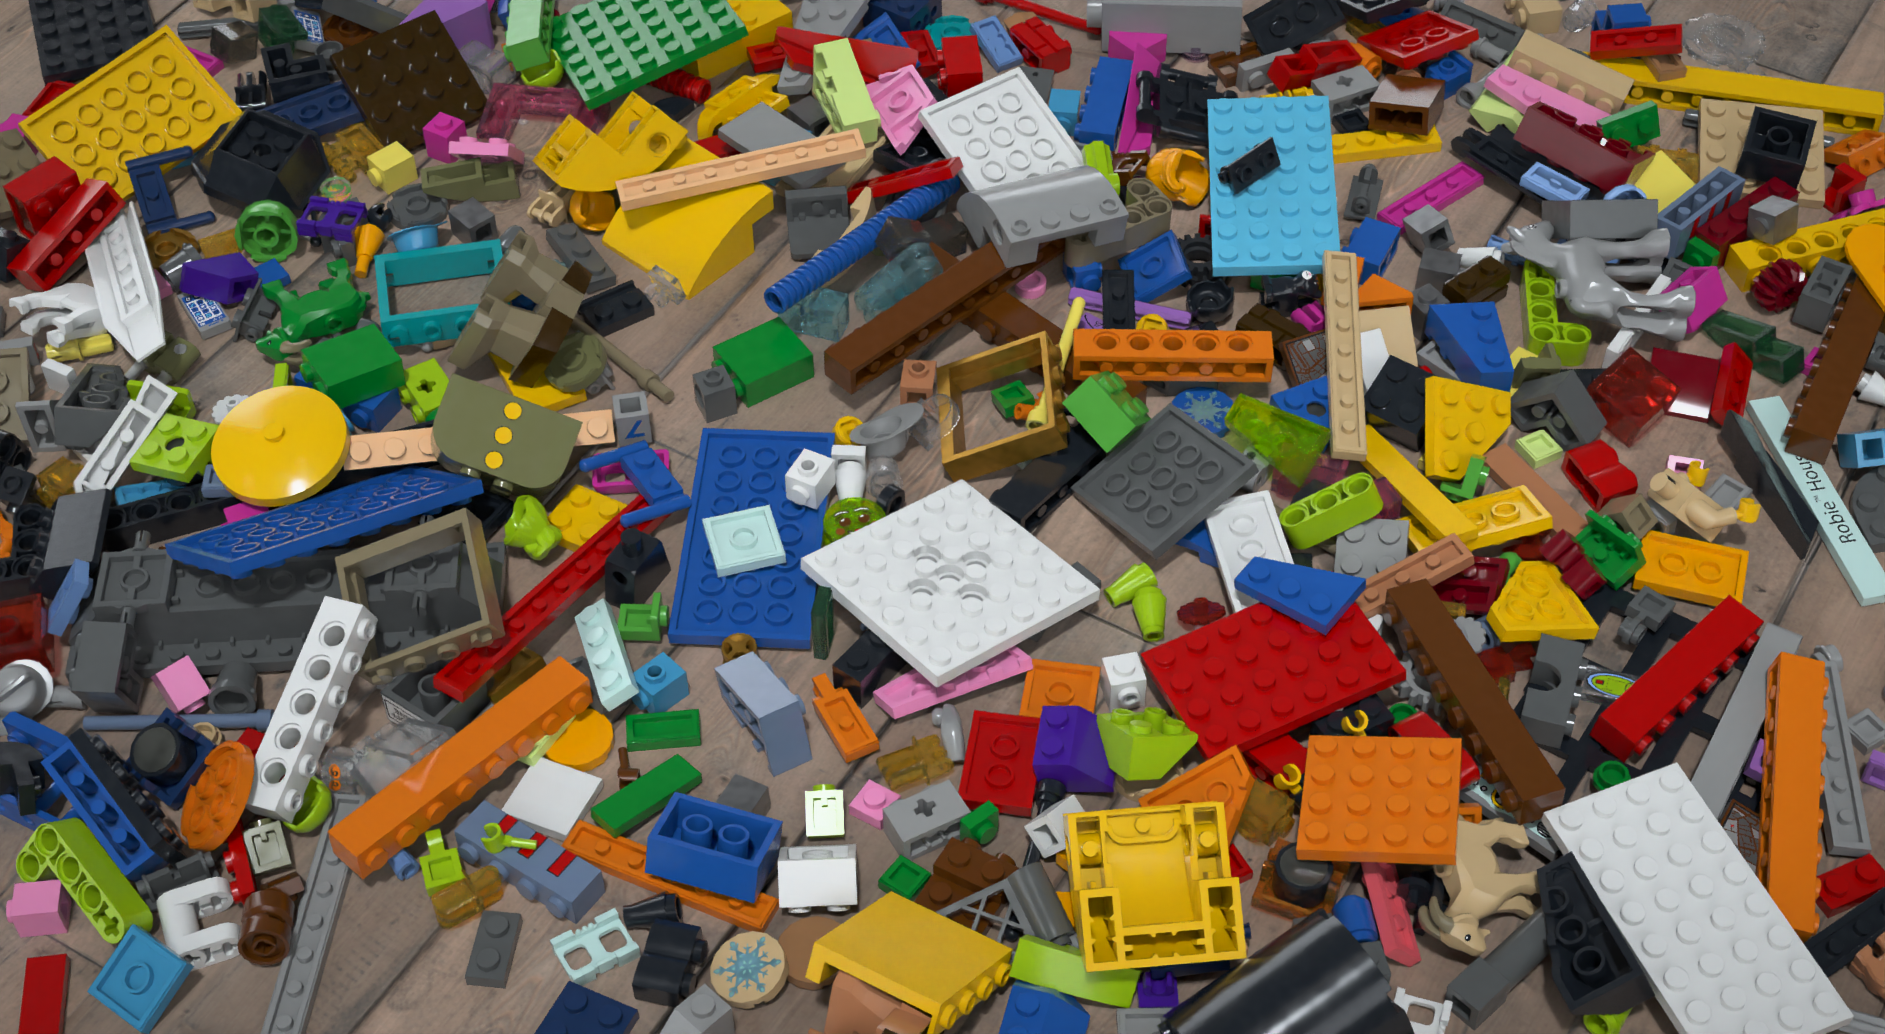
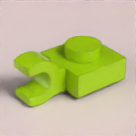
[419,828,466,897]

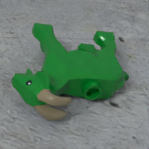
[255,258,371,367]

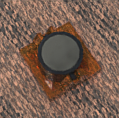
[1251,838,1351,920]

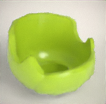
[520,49,564,92]
[282,776,332,833]

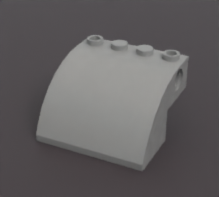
[956,165,1129,268]

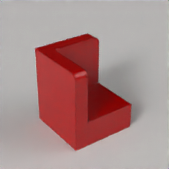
[1823,162,1868,215]

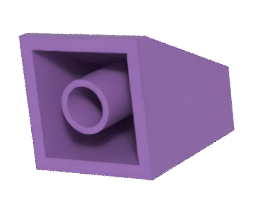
[400,0,495,62]

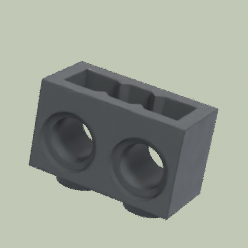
[1792,256,1853,333]

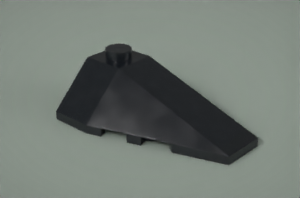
[1537,851,1655,1015]

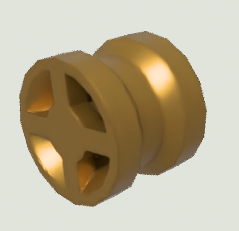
[721,633,757,664]

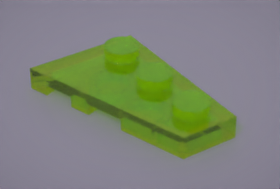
[1224,393,1331,488]

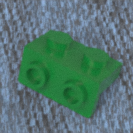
[1596,100,1661,148]
[1576,509,1646,591]

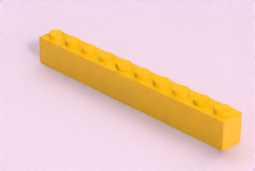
[1584,52,1884,135]

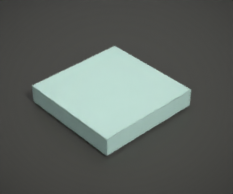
[702,505,786,577]

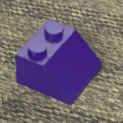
[1032,706,1117,792]

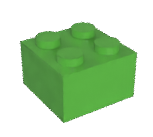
[1062,371,1151,453]

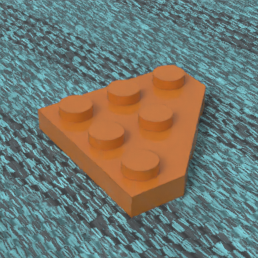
[1138,745,1255,848]

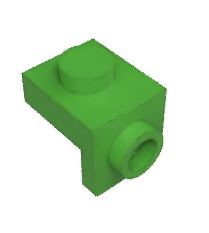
[1439,454,1490,502]
[617,592,669,641]

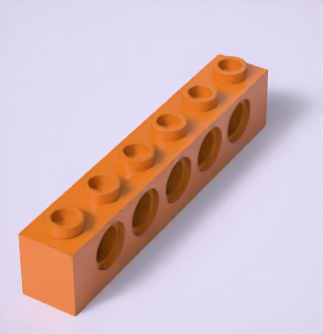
[1072,329,1274,382]

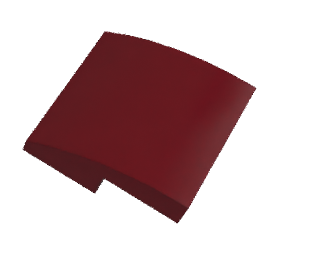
[1641,347,1719,423]
[1432,556,1510,615]

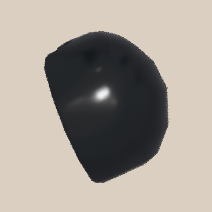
[1186,279,1235,323]

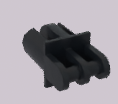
[234,70,270,112]

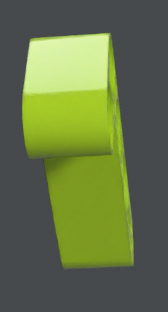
[1519,259,1592,367]
[16,817,153,944]

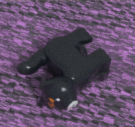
[1259,271,1322,317]

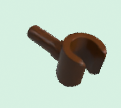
[617,747,640,790]

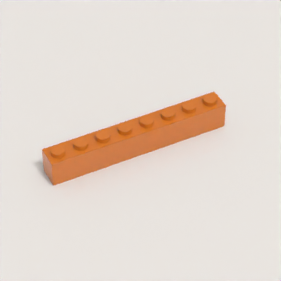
[1757,652,1829,944]
[327,656,593,879]

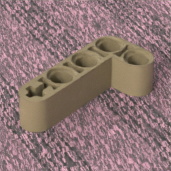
[1064,178,1172,268]

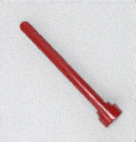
[975,0,1102,35]

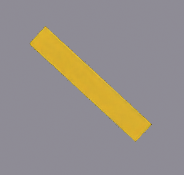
[1359,424,1478,543]

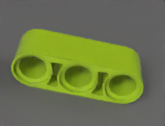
[1279,473,1383,549]

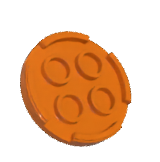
[181,740,254,853]

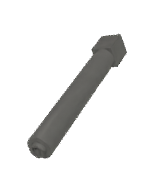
[1444,906,1550,1031]

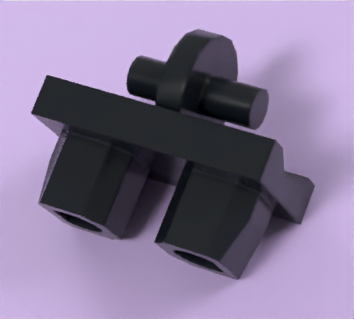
[1397,868,1450,936]

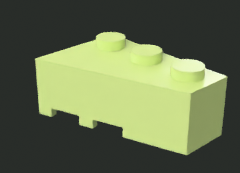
[813,38,881,144]

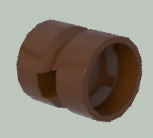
[237,890,295,965]

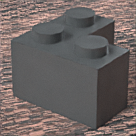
[1511,369,1607,452]
[69,621,144,714]

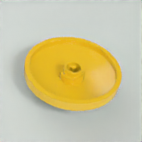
[211,386,350,507]

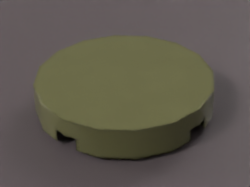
[544,332,607,392]

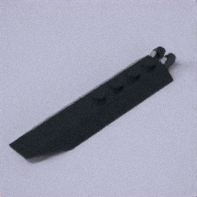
[1450,124,1679,274]

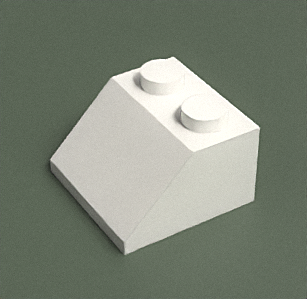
[778,844,858,913]

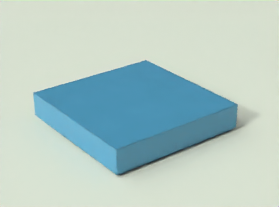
[87,924,194,1034]

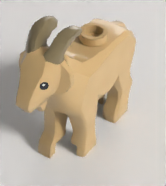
[1418,814,1540,956]

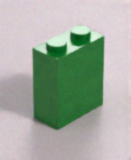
[711,317,814,408]
[299,323,406,409]

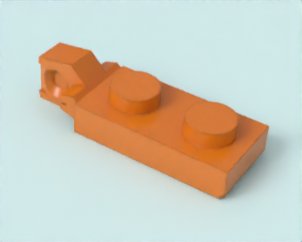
[812,673,879,763]

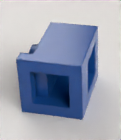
[1425,50,1473,100]
[1062,252,1103,291]

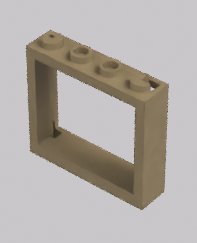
[335,508,505,685]

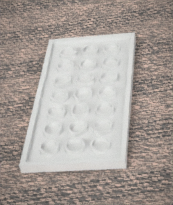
[1541,762,1854,1034]

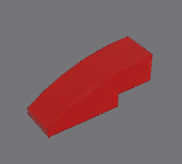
[1267,39,1363,94]

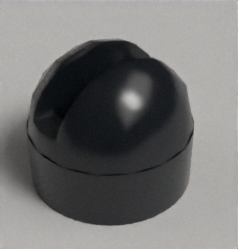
[367,203,393,230]

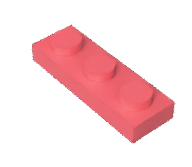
[1361,862,1421,967]

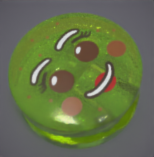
[823,497,886,546]

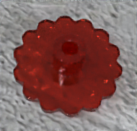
[1177,597,1226,626]

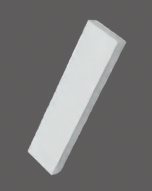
[1602,274,1671,368]

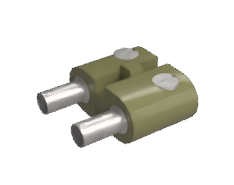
[123,330,201,385]

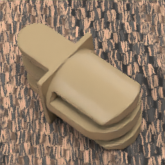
[527,182,575,228]

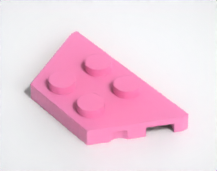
[865,65,938,156]

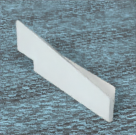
[73,375,178,494]

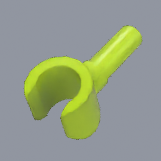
[481,823,538,854]

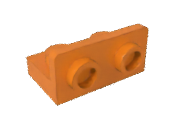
[1824,129,1885,177]

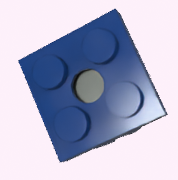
[1269,375,1330,455]

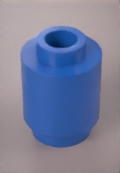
[1332,895,1378,943]

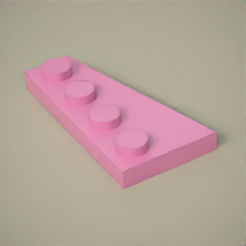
[1483,64,1611,127]
[873,645,1033,719]

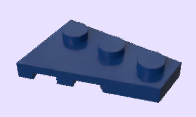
[1234,556,1366,635]

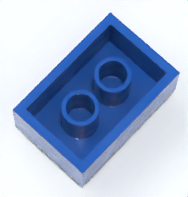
[645,792,783,903]

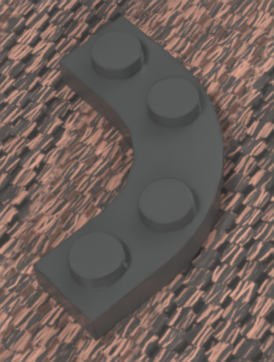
[1849,465,1885,553]

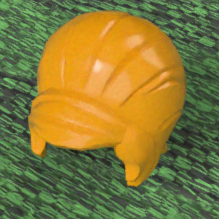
[1145,147,1210,207]

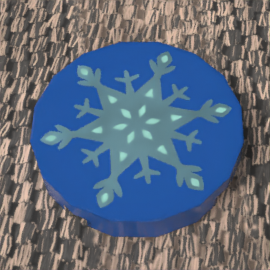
[1172,387,1236,438]

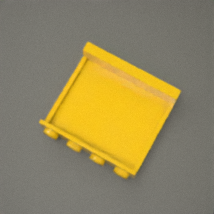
[805,891,1013,1034]

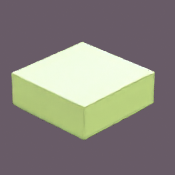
[1514,428,1563,469]

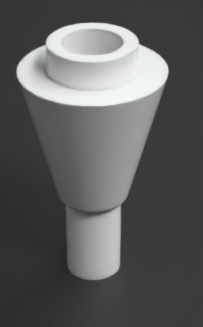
[1855,370,1885,406]

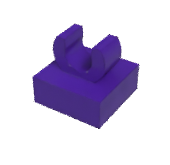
[1136,972,1179,1008]

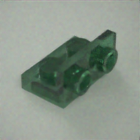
[257,4,308,54]

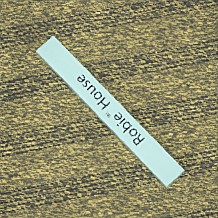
[1746,396,1885,607]

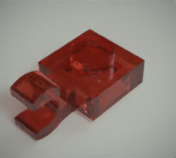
[1477,643,1536,686]

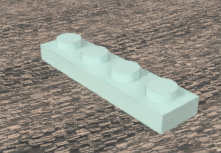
[574,598,639,712]

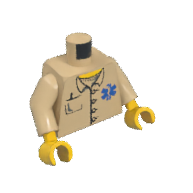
[1647,460,1761,543]

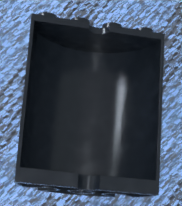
[1157,908,1415,1034]

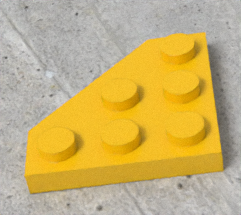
[1425,376,1511,482]
[1486,561,1599,642]

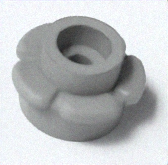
[1810,644,1843,672]

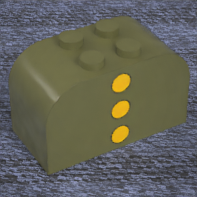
[431,373,583,498]

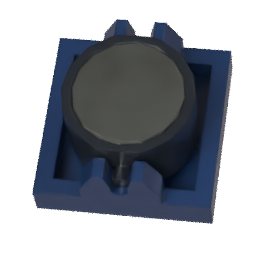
[125,707,218,810]

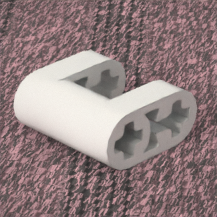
[156,877,241,971]

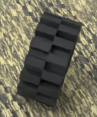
[1178,233,1224,288]

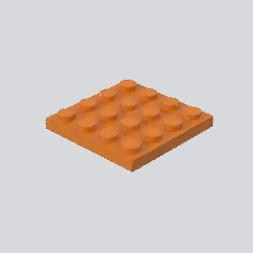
[1296,735,1462,865]

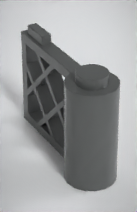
[936,862,1076,965]

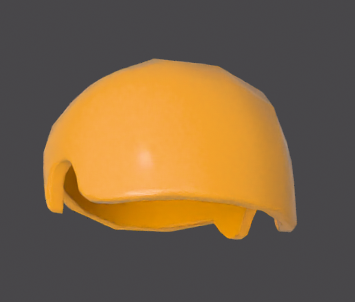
[569,190,616,232]

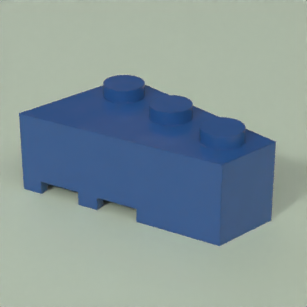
[1424,301,1514,392]

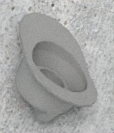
[849,402,924,464]
[0,659,54,736]

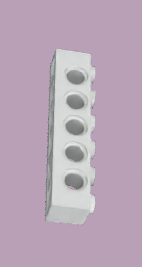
[245,596,378,823]

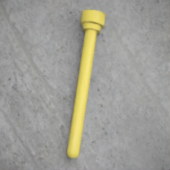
[1025,297,1086,430]

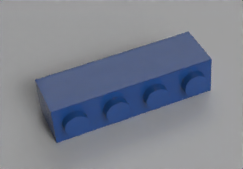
[1074,56,1133,151]
[40,740,169,882]

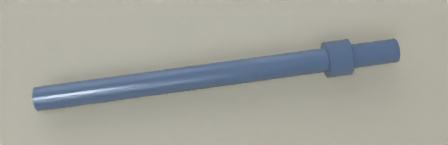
[83,709,275,731]

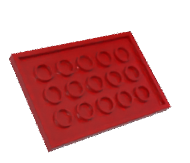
[1140,571,1406,761]

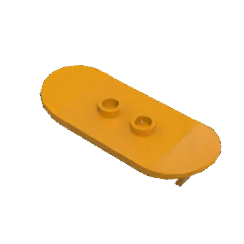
[1844,224,1885,313]

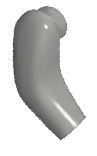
[932,703,965,763]

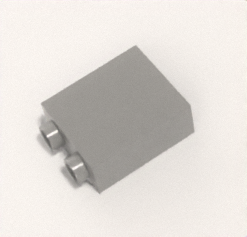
[1087,0,1243,55]

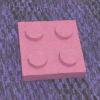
[449,137,525,165]

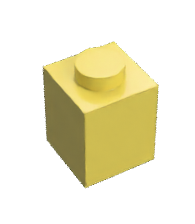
[366,141,418,195]

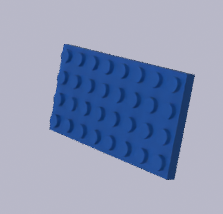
[668,428,835,649]
[165,465,484,579]

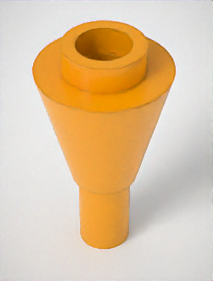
[354,224,385,278]

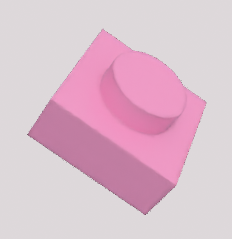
[849,779,901,830]

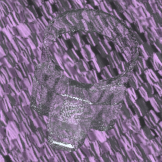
[908,394,960,451]

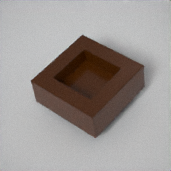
[259,871,304,901]

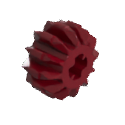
[1750,257,1808,313]

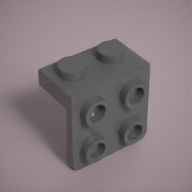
[785,186,850,259]

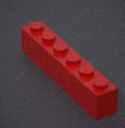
[1589,595,1764,763]

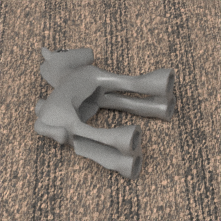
[1500,220,1696,342]

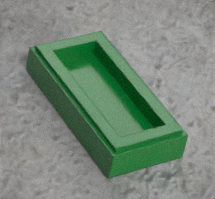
[626,709,701,752]

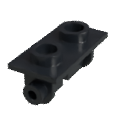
[1218,137,1281,194]

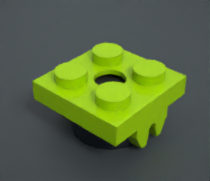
[129,413,219,486]

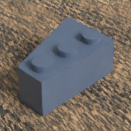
[714,651,813,777]

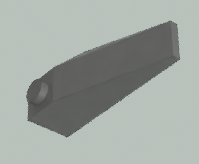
[54,363,130,450]

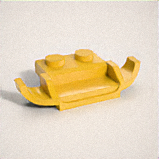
[697,73,790,140]

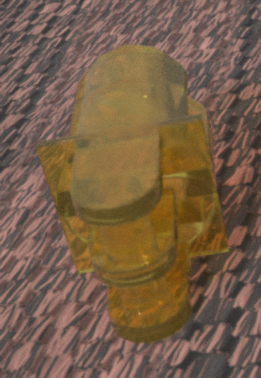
[876,734,954,791]
[431,865,504,929]

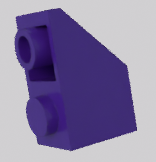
[179,252,259,304]

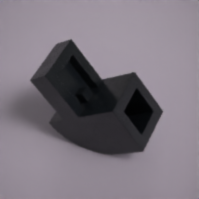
[0,741,45,816]

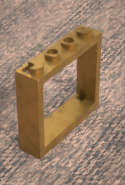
[936,331,1070,483]

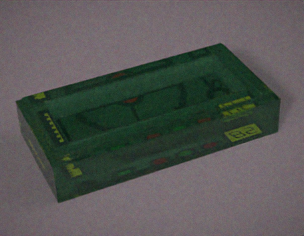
[811,586,835,660]

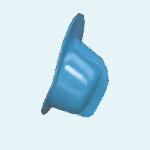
[387,221,448,252]

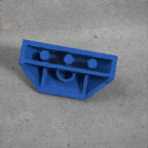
[999,979,1090,1034]

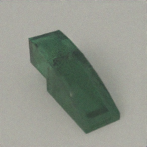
[1702,310,1805,384]

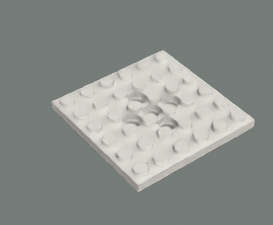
[800,479,1100,688]

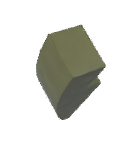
[420,157,520,202]

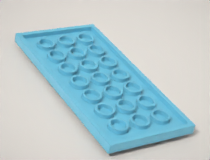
[1207,95,1340,277]

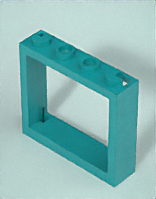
[374,239,510,347]

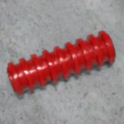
[646,69,711,104]

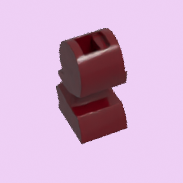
[1538,529,1607,600]

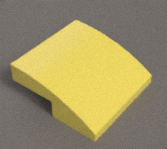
[1634,150,1695,213]

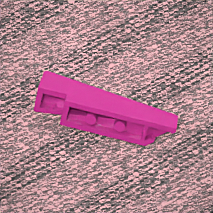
[1118,43,1160,169]

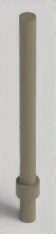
[570,316,674,402]

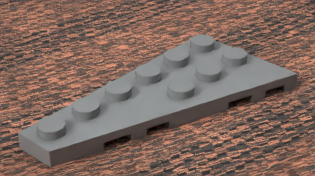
[777,0,870,95]

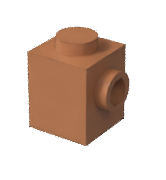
[900,359,937,412]

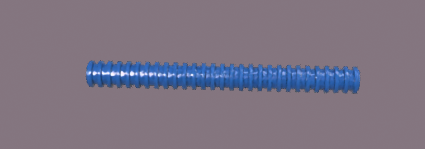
[764,175,960,314]

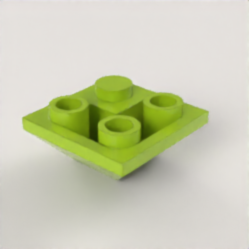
[1096,707,1198,781]

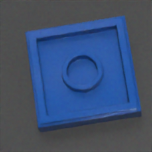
[1118,229,1193,303]

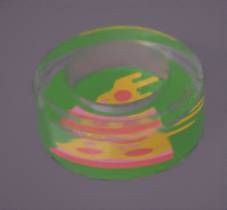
[320,177,352,203]

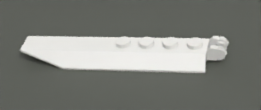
[85,201,166,363]

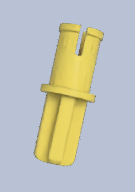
[45,333,114,362]

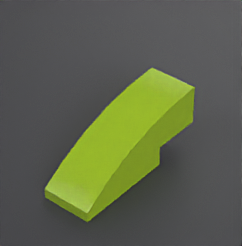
[1009,934,1142,1008]

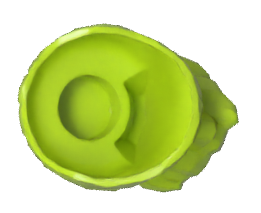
[504,495,562,560]

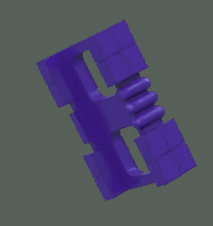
[296,196,368,243]

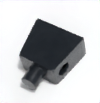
[605,528,671,609]

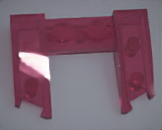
[476,83,611,142]

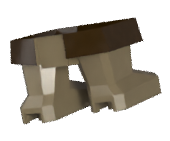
[447,230,593,388]

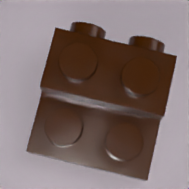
[914,837,1019,936]

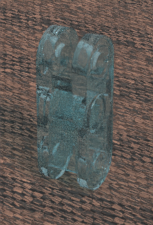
[854,242,943,323]

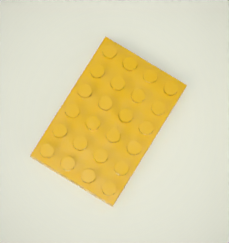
[18,25,242,201]

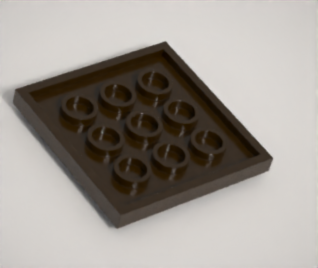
[329,10,494,152]

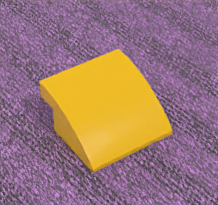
[602,138,774,300]

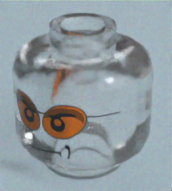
[315,746,374,795]

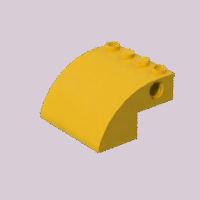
[532,91,688,192]
[1063,801,1247,972]

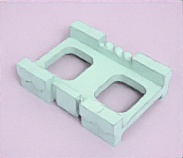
[550,908,640,986]

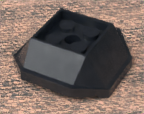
[191,108,331,218]

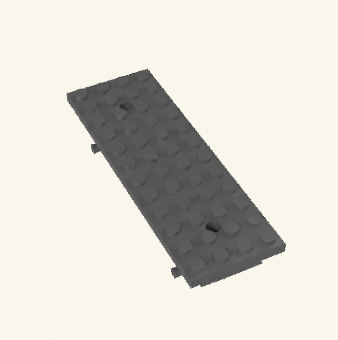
[65,515,507,682]

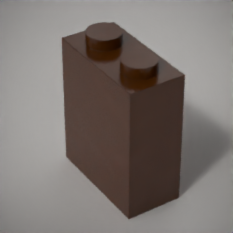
[1368,74,1445,136]

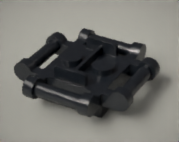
[1136,63,1238,149]

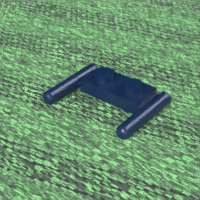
[125,145,215,235]

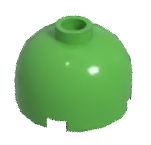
[234,200,299,263]

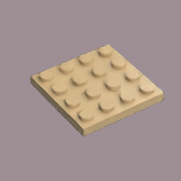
[1697,98,1825,209]

